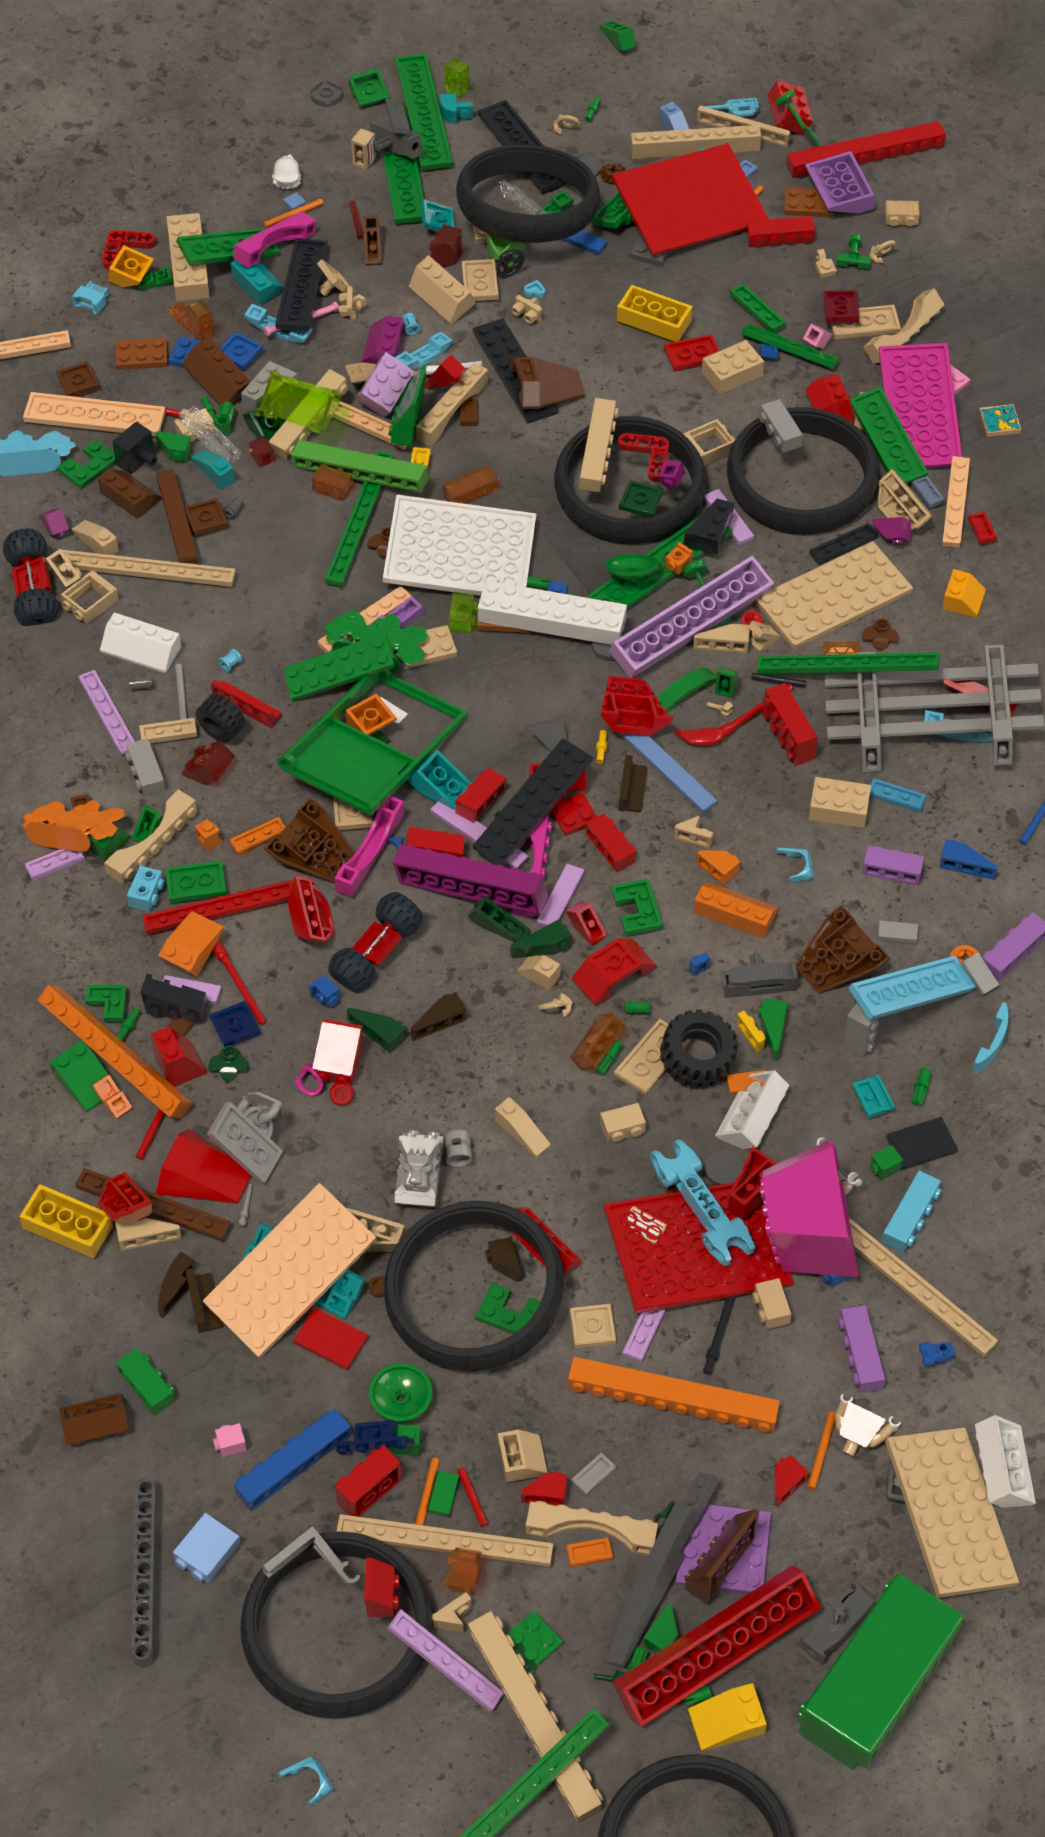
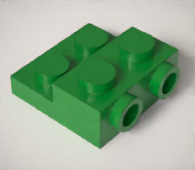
[348,69,390,108]

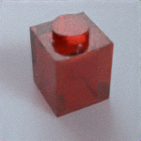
[249,436,275,468]

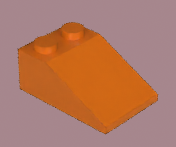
[158,911,225,978]

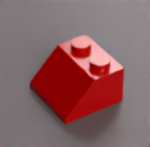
[364,1558,400,1617]

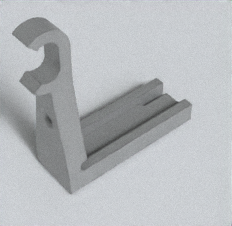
[263,1526,360,1586]

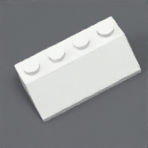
[100,612,181,673]
[715,1070,789,1149]
[975,1415,1036,1508]

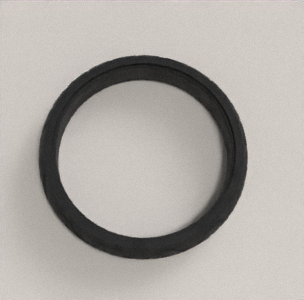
[456,145,600,243]
[726,407,879,535]
[554,416,707,544]
[384,1201,564,1371]
[240,1531,433,1718]
[598,1754,794,1837]

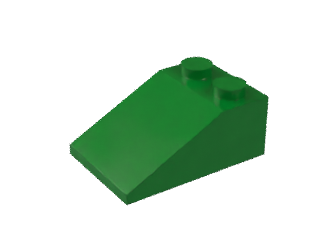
[49,1040,108,1113]

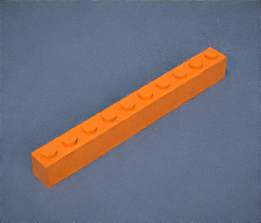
[37,985,192,1119]
[568,1357,780,1432]

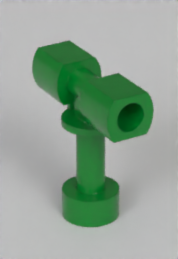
[836,234,871,270]

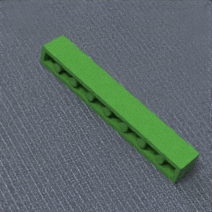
[291,440,429,493]

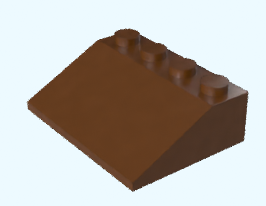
[684,1509,759,1604]

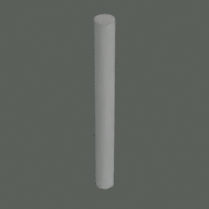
[175,664,187,720]

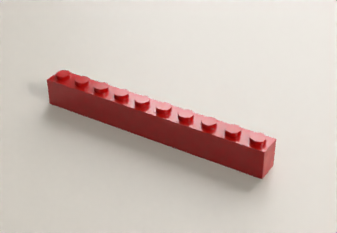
[786,121,946,179]

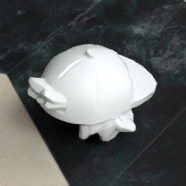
[272,155,301,190]

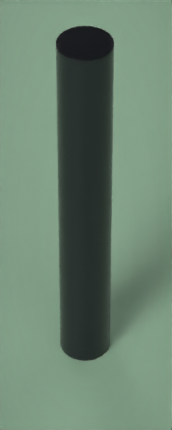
[751,672,806,688]

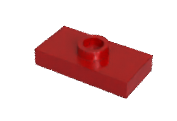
[968,512,997,545]

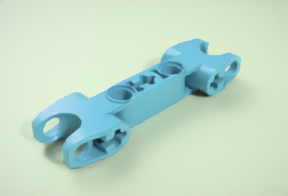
[650,1139,755,1266]

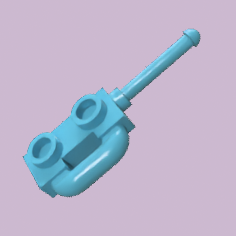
[704,98,759,117]

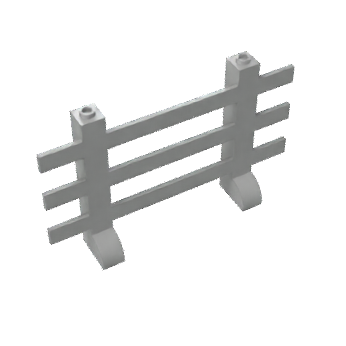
[825,645,1044,772]

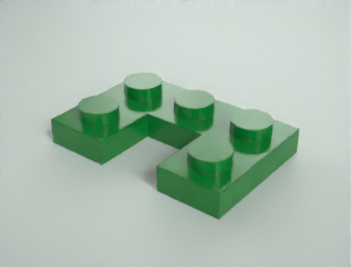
[57,439,116,490]
[611,879,663,936]
[475,1283,541,1335]

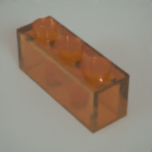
[443,465,499,504]
[570,1012,626,1071]

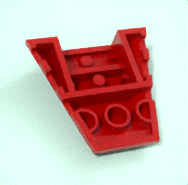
[600,676,673,736]
[155,1129,251,1204]

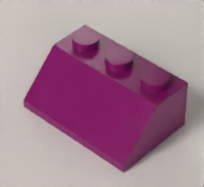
[361,316,404,364]

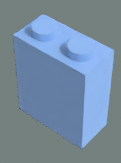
[173,1513,241,1584]

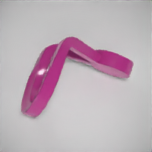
[295,1062,323,1096]

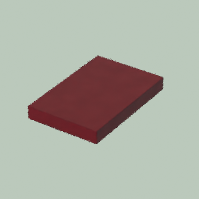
[823,290,860,323]

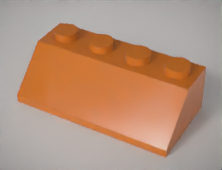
[694,882,779,939]

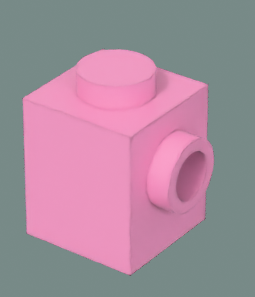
[803,324,832,349]
[213,1423,246,1458]

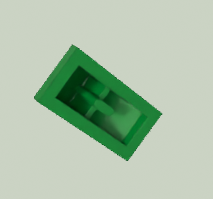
[131,805,162,843]

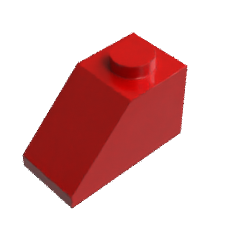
[566,901,607,945]
[774,1455,809,1508]
[521,1472,567,1506]

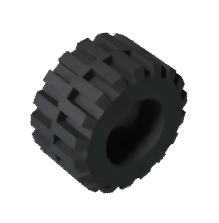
[195,693,246,743]

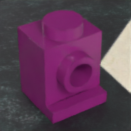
[659,460,686,489]

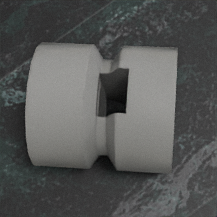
[444,1130,472,1167]

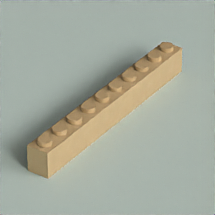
[468,1611,603,1823]

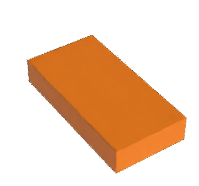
[727,1070,766,1095]
[566,1537,613,1568]

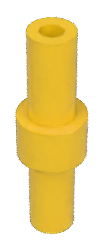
[596,730,607,764]

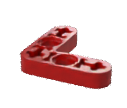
[102,230,156,270]
[618,433,669,482]

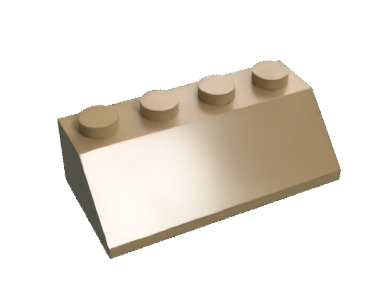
[409,255,476,325]

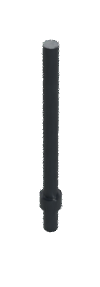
[703,1296,735,1375]

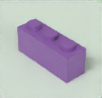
[862,846,924,885]

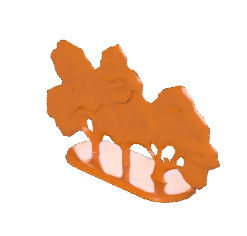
[22,800,125,852]

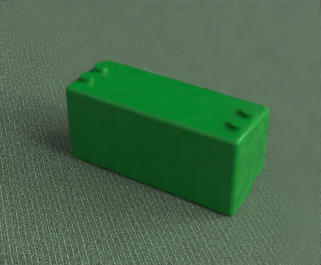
[797,1574,964,1770]

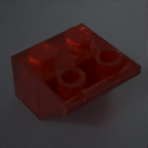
[429,224,462,268]
[181,741,235,786]

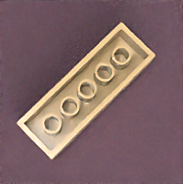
[166,213,210,301]

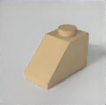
[517,955,560,990]

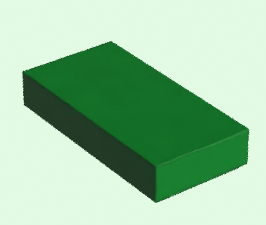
[428,1471,459,1517]

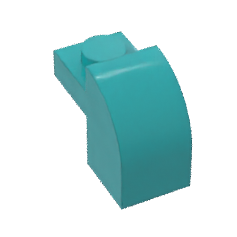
[440,94,473,124]

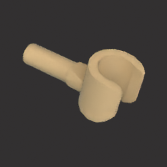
[707,702,733,716]

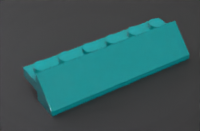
[242,1223,366,1319]

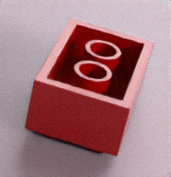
[767,80,814,135]
[335,1445,402,1517]

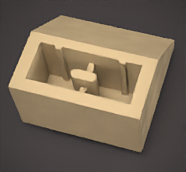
[498,1430,547,1483]

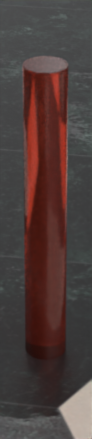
[349,200,364,240]

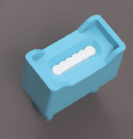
[72,281,109,315]

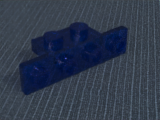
[330,1420,414,1454]

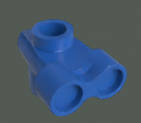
[919,1342,955,1367]

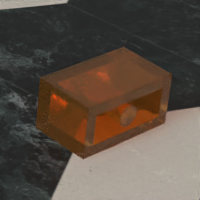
[187,300,215,341]
[312,464,353,501]

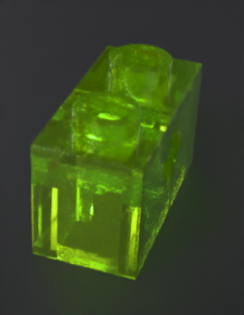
[444,57,470,98]
[449,593,477,634]

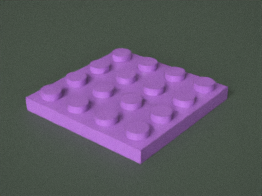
[676,1504,771,1594]

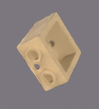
[683,419,735,466]
[61,570,119,624]

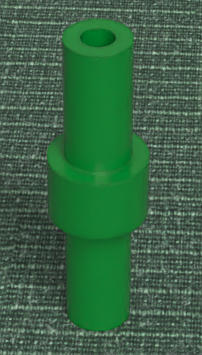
[585,96,601,122]
[201,396,215,425]
[117,1008,140,1041]

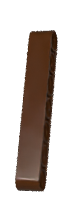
[156,469,198,564]

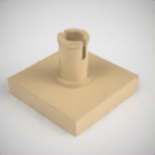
[317,259,355,296]

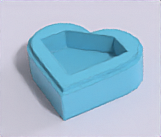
[524,280,545,299]

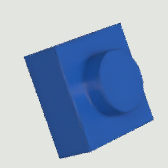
[759,344,778,360]
[548,581,567,594]
[689,952,710,977]

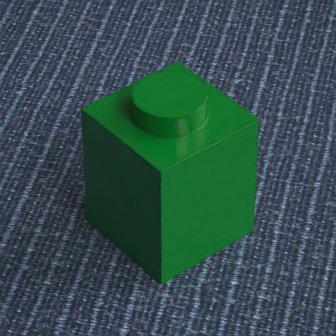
[870,1145,903,1180]

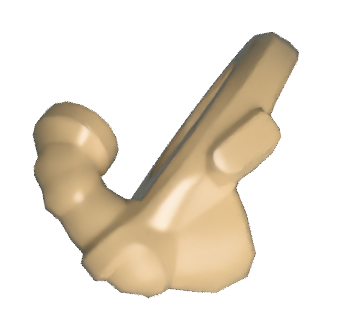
[553,114,579,134]
[869,240,896,264]
[538,993,573,1018]

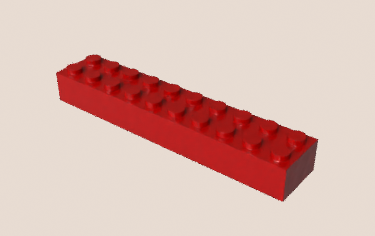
[612,1565,821,1727]

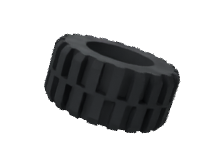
[660,1009,738,1088]

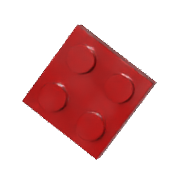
[551,792,597,836]

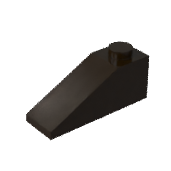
[411,992,466,1041]

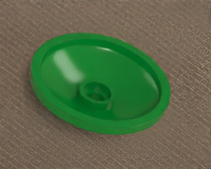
[605,554,659,582]
[369,1363,432,1423]

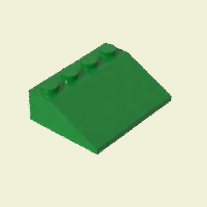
[388,364,427,446]

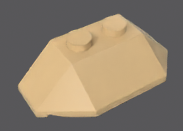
[878,469,932,530]

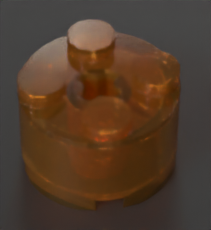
[444,1547,482,1595]

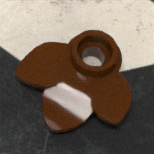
[367,527,391,558]
[862,618,899,650]

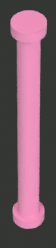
[263,302,339,337]

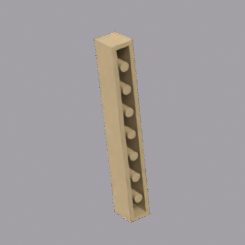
[630,125,761,159]

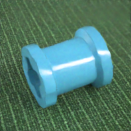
[402,313,420,336]
[218,649,242,672]

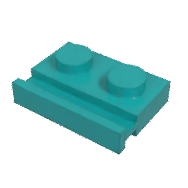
[852,1075,895,1119]

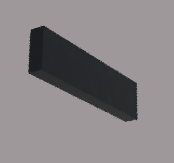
[809,523,878,565]

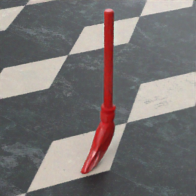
[674,684,793,747]
[212,937,266,1025]

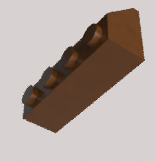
[182,337,251,406]

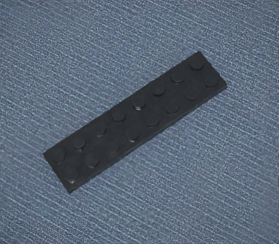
[478,100,567,193]
[275,238,329,331]
[473,318,558,424]
[473,738,593,867]

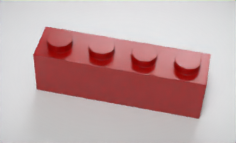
[746,216,815,247]

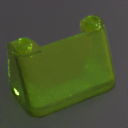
[259,370,342,434]

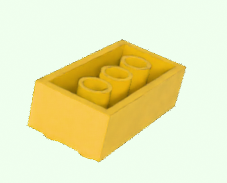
[617,285,693,342]
[19,1184,113,1259]

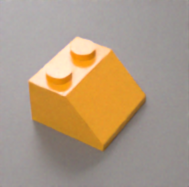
[108,245,154,288]
[942,569,986,618]

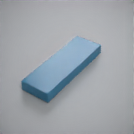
[869,778,926,813]

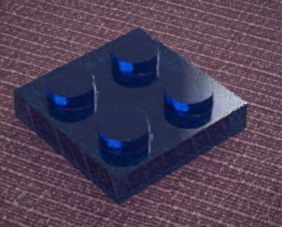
[209,1001,261,1047]

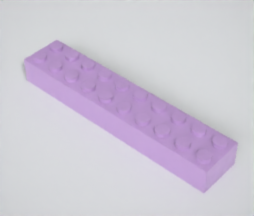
[609,555,774,678]

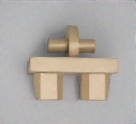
[339,286,366,321]
[512,295,542,324]

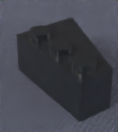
[684,498,734,555]
[140,973,209,1022]

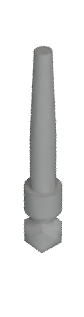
[238,1184,252,1227]

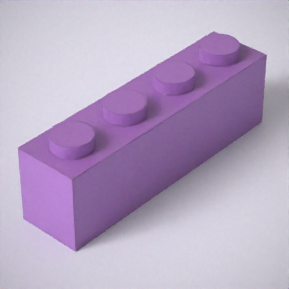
[982,912,1045,982]
[837,1305,885,1393]

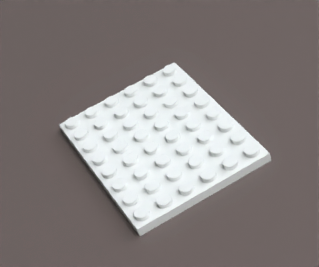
[382,495,536,596]

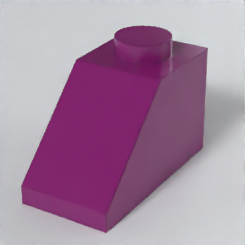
[38,509,69,537]
[871,517,911,545]

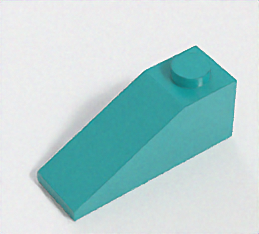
[191,449,235,490]

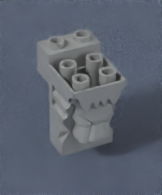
[394,1130,444,1209]

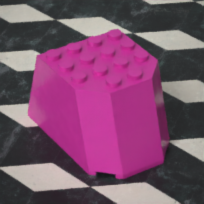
[760,1140,859,1277]

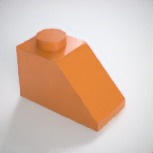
[696,850,740,886]

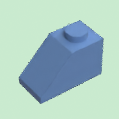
[659,101,689,131]

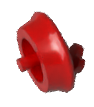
[741,610,763,632]
[329,1082,354,1106]

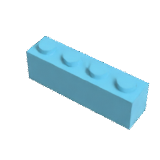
[882,1171,942,1253]

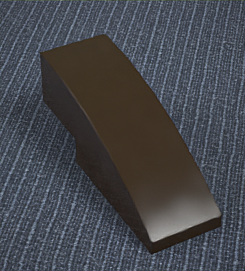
[158,1251,195,1318]

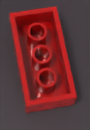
[762,683,818,766]

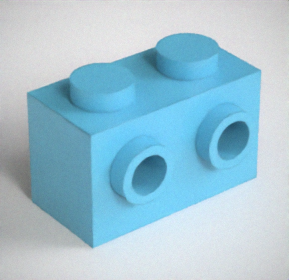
[127,866,165,912]

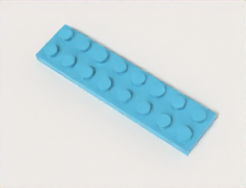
[848,956,976,1020]

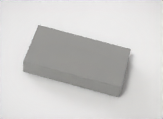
[878,921,918,944]
[961,952,999,995]
[571,1452,616,1497]

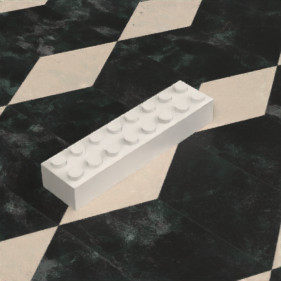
[478,581,627,645]

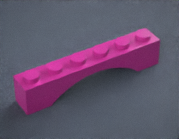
[233,211,317,268]
[334,796,404,898]
[513,814,552,917]

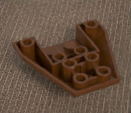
[508,357,585,409]
[264,798,355,884]
[795,905,891,994]

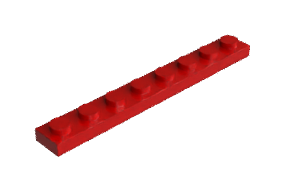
[142,880,292,935]

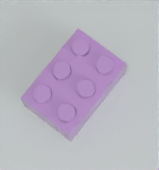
[356,352,414,418]

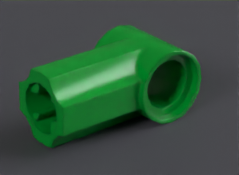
[215,402,235,437]

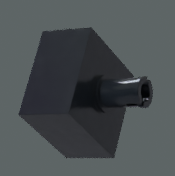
[112,421,158,474]

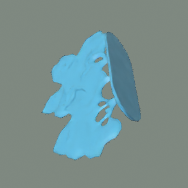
[0,430,76,476]

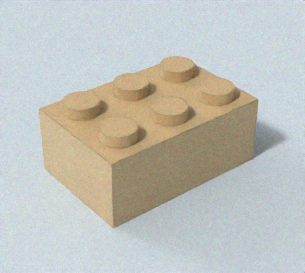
[702,340,764,394]
[809,777,871,828]

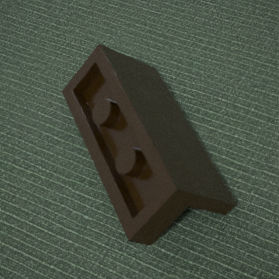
[619,755,647,813]
[185,1268,223,1333]

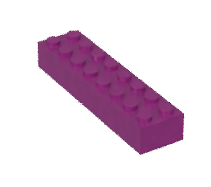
[392,844,548,916]

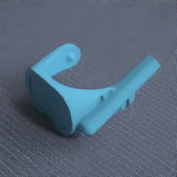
[776,847,814,883]
[278,1756,333,1806]

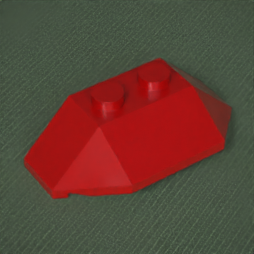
[805,374,854,424]
[288,876,335,943]
[98,1171,152,1222]

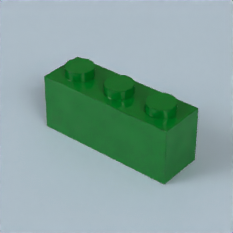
[116,1348,175,1416]

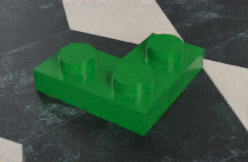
[86,985,127,1022]

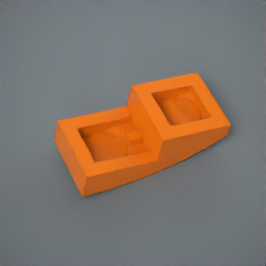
[91,1075,133,1119]

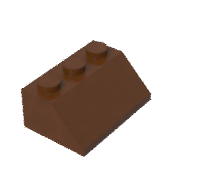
[98,469,162,519]
[59,1393,129,1446]

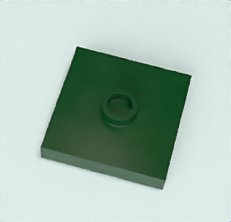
[619,480,663,518]

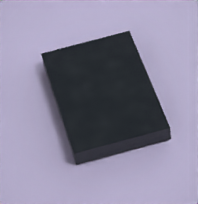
[886,1117,958,1170]

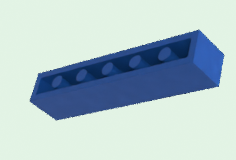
[234,1409,352,1511]

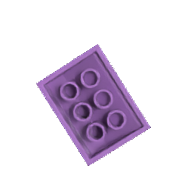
[805,151,874,213]

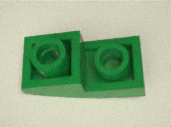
[138,266,174,289]

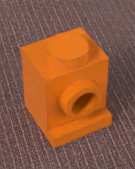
[665,542,693,575]
[195,819,223,851]

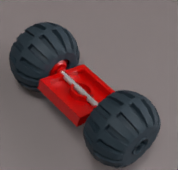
[3,528,59,626]
[328,892,422,993]

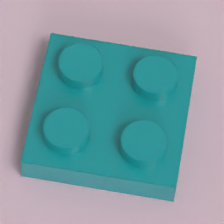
[421,199,455,236]

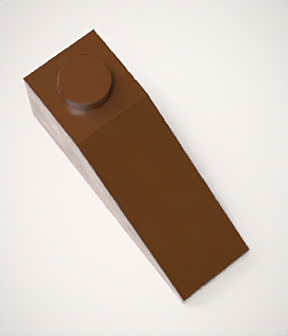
[363,215,382,265]

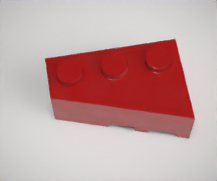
[728,1146,777,1219]

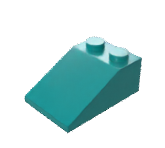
[407,750,472,811]

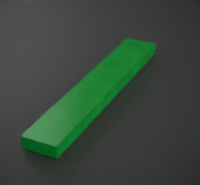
[741,324,840,369]

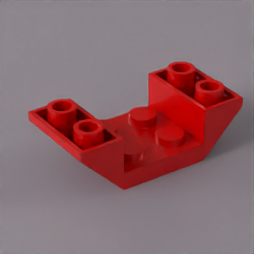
[572,938,657,1006]

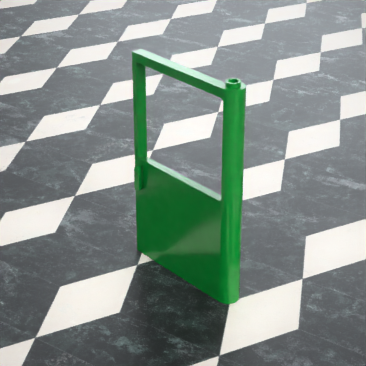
[278,669,468,816]

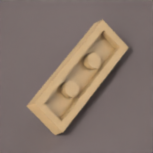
[139,718,197,743]

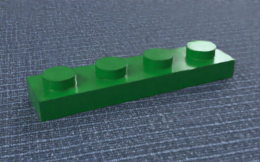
[730,284,786,333]

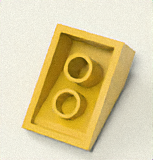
[688,1683,767,1752]

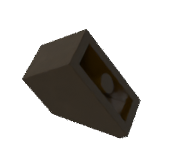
[485,1237,521,1282]

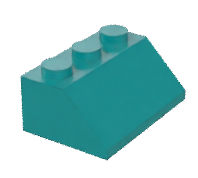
[231,260,284,306]

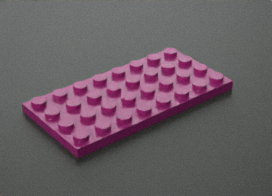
[879,343,962,469]

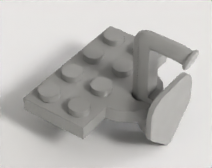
[207,1092,283,1184]

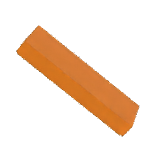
[229,817,286,856]

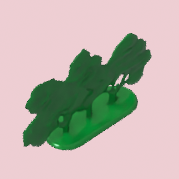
[323,610,429,672]

